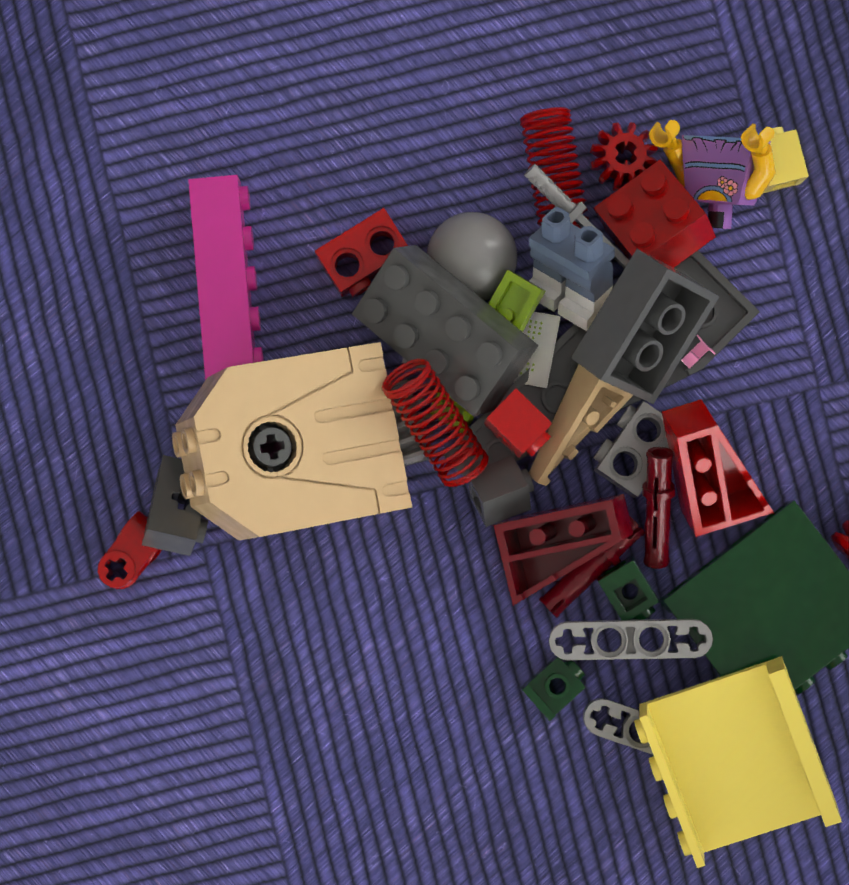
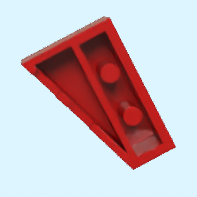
[662,399,774,537]

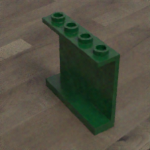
[659,500,849,695]

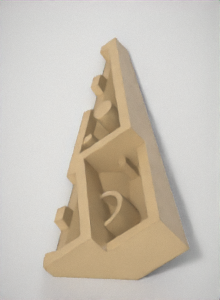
[529,364,633,486]

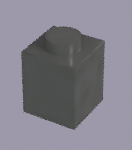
[467,456,534,527]

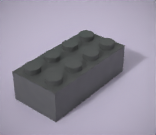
[352,245,539,417]

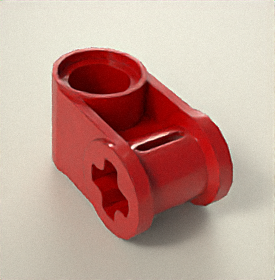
[97,511,162,589]

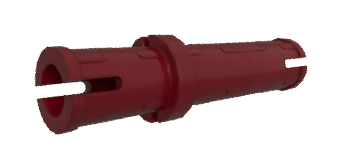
[642,447,675,569]
[539,516,645,618]

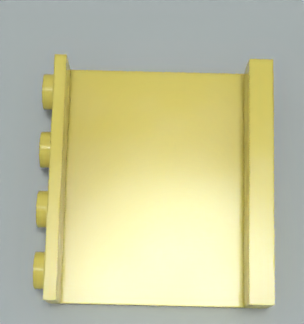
[634,656,842,868]

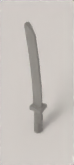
[524,164,630,269]

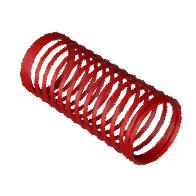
[519,107,589,229]
[382,359,489,487]

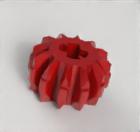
[590,122,658,191]

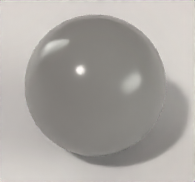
[427,212,517,301]

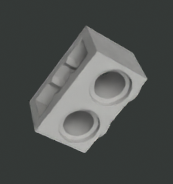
[593,401,668,498]

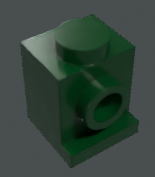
[597,555,659,620]
[520,656,586,721]

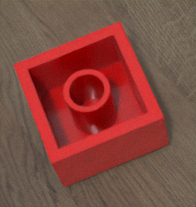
[593,159,716,268]

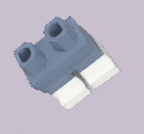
[529,207,615,331]

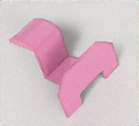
[681,334,716,369]

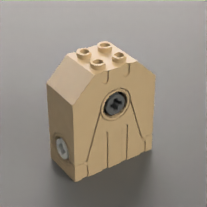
[172,342,412,540]

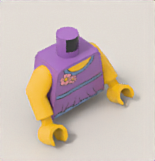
[649,120,776,229]

